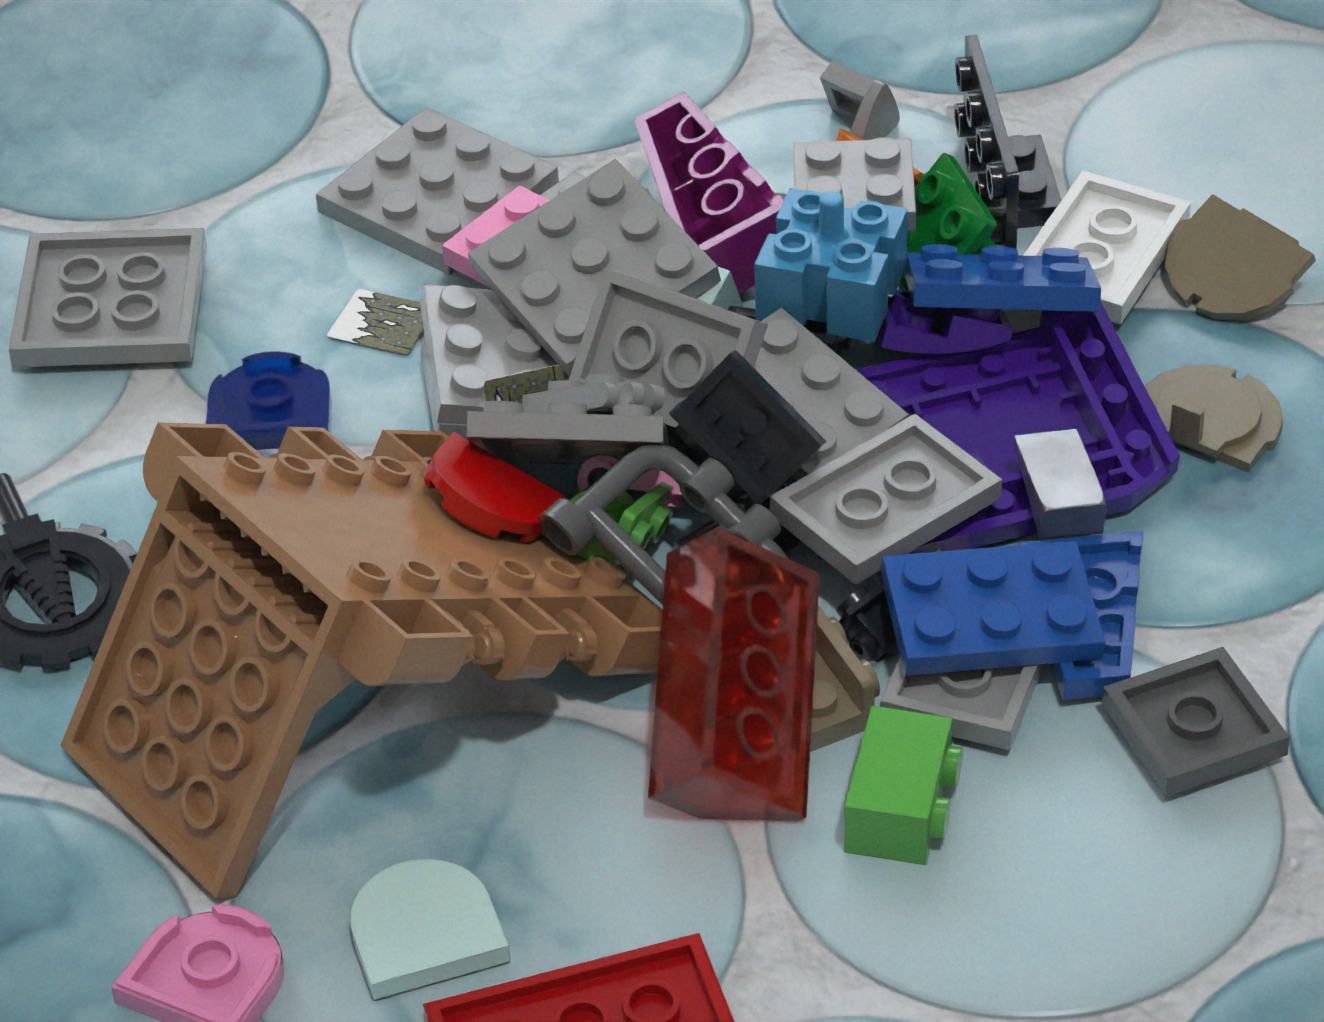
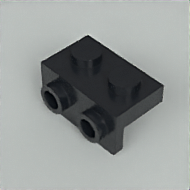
[669,350,827,505]

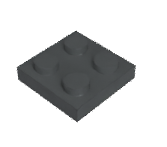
[1102,647,1290,797]

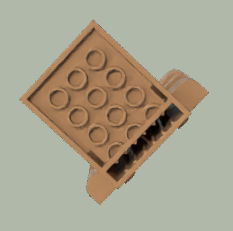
[60,422,689,899]

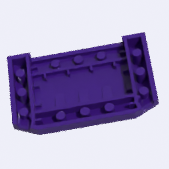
[786,301,1180,560]

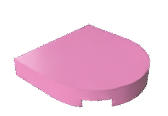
[111,904,284,1022]

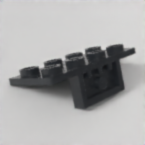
[954,34,1061,249]

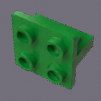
[900,153,997,291]

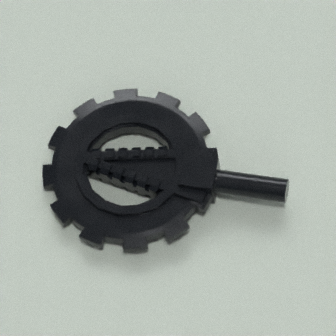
[0,473,137,670]

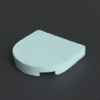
[350,859,510,1000]

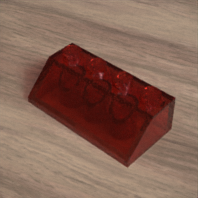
[648,527,820,821]

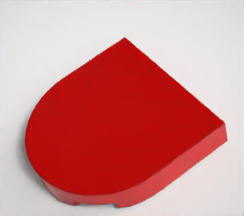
[424,431,565,542]

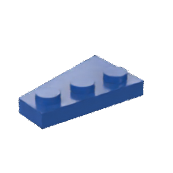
[1018,530,1144,700]

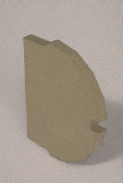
[1165,194,1316,320]
[1145,365,1283,473]

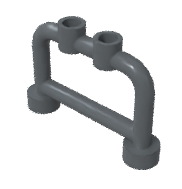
[539,444,796,695]

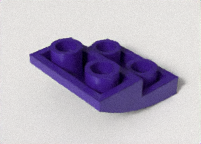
[877,290,1013,354]

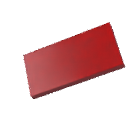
[423,933,735,1022]

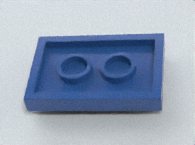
[905,244,1101,312]
[880,541,1106,676]

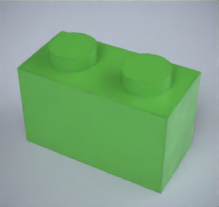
[844,706,963,865]

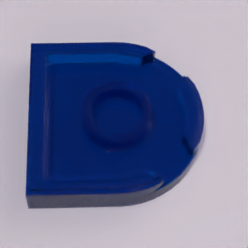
[206,351,332,450]

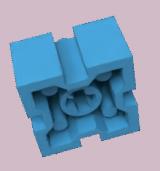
[754,188,908,342]

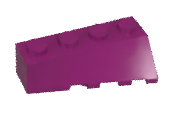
[634,91,784,295]

